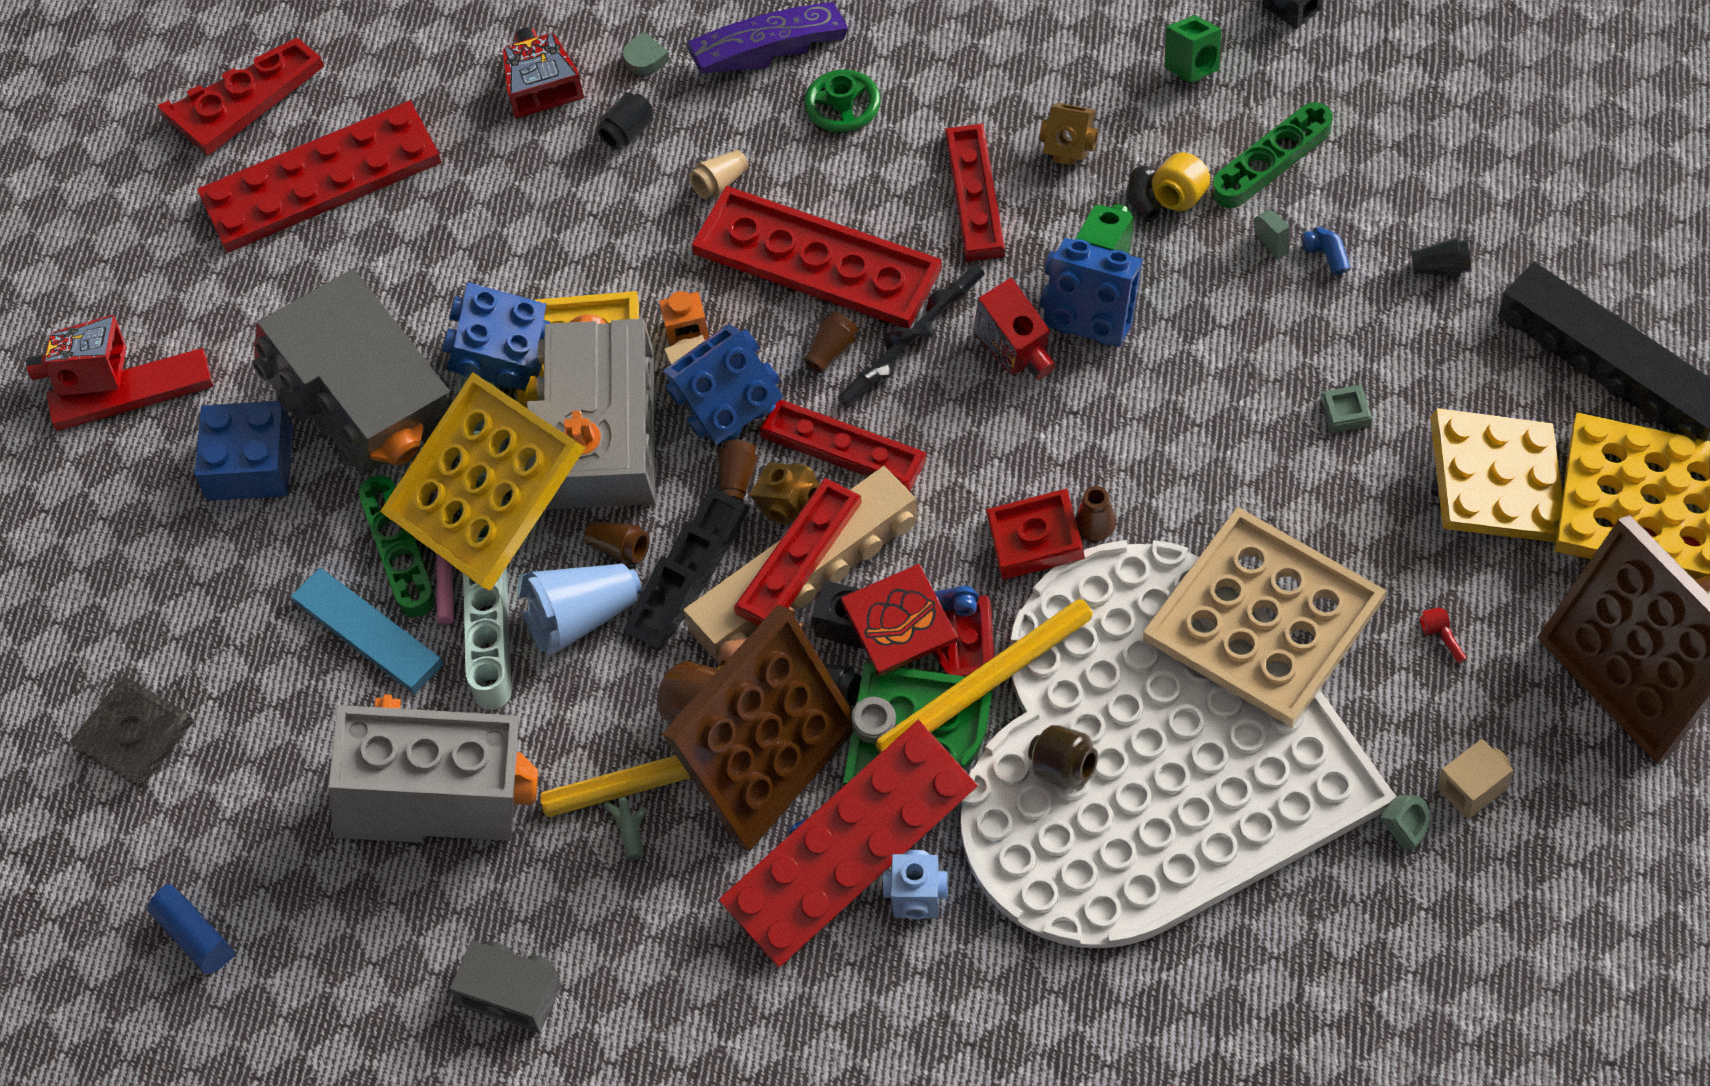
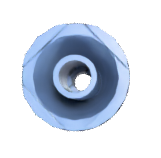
[518,564,641,656]

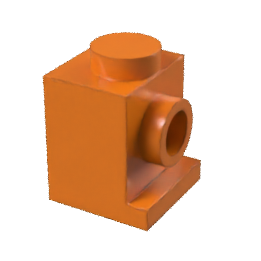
[659,291,709,346]

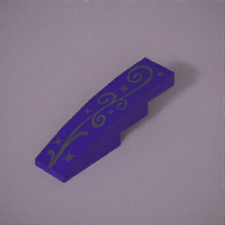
[686,2,848,74]

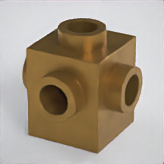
[1039,102,1098,165]
[749,462,820,525]

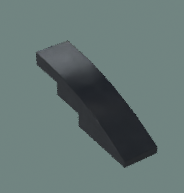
[623,486,751,651]

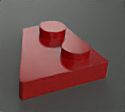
[933,595,994,677]

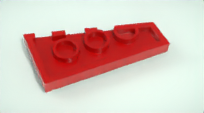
[157,37,324,156]

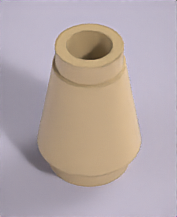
[689,149,749,199]

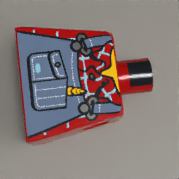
[503,27,584,119]
[973,277,1056,380]
[26,315,127,396]

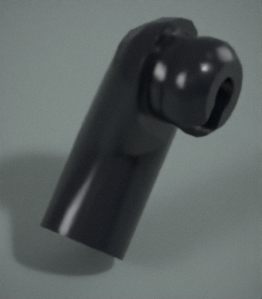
[1125,165,1161,222]

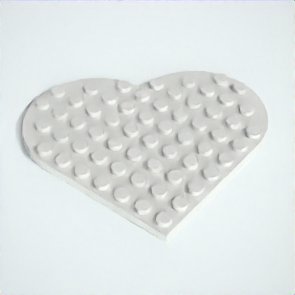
[961,540,1396,948]

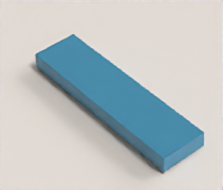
[291,567,443,694]

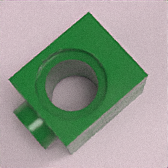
[1164,15,1222,83]

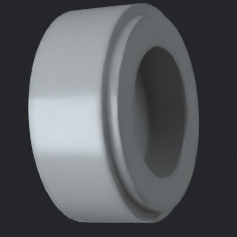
[852,697,896,744]

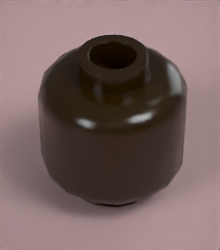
[1028,725,1098,788]

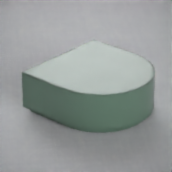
[623,31,670,75]
[1253,210,1289,260]
[1380,795,1430,850]

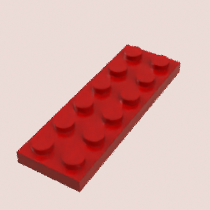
[197,100,442,253]
[692,186,942,328]
[717,719,978,968]

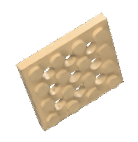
[1143,506,1387,728]

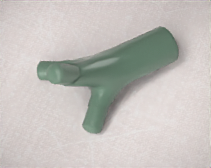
[603,797,648,861]

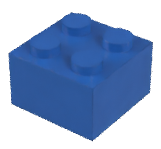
[195,401,293,501]

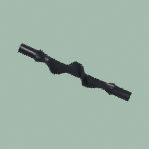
[838,264,985,408]

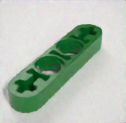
[1212,102,1333,208]
[359,475,435,618]

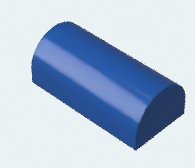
[147,883,236,974]

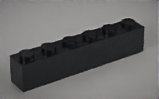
[1499,262,1710,442]

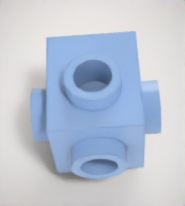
[883,850,948,919]

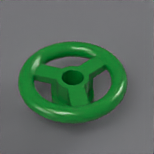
[804,69,881,133]

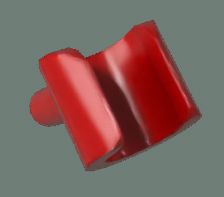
[1419,607,1467,664]

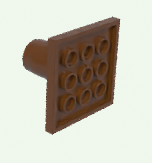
[1537,515,1710,764]
[657,605,853,852]

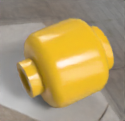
[1151,152,1210,212]

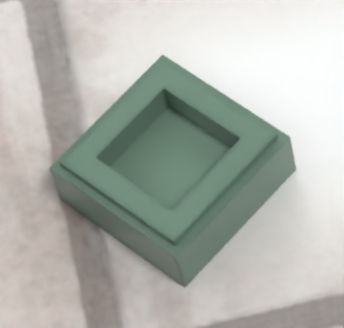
[1320,384,1372,434]

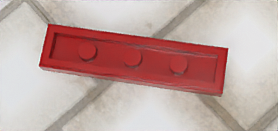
[945,123,1005,262]
[46,348,214,431]
[759,399,927,492]
[734,478,862,626]

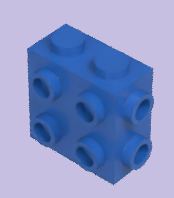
[1040,238,1143,347]
[442,282,550,391]
[663,324,783,445]

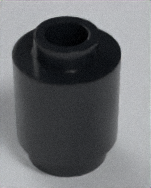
[596,92,653,149]

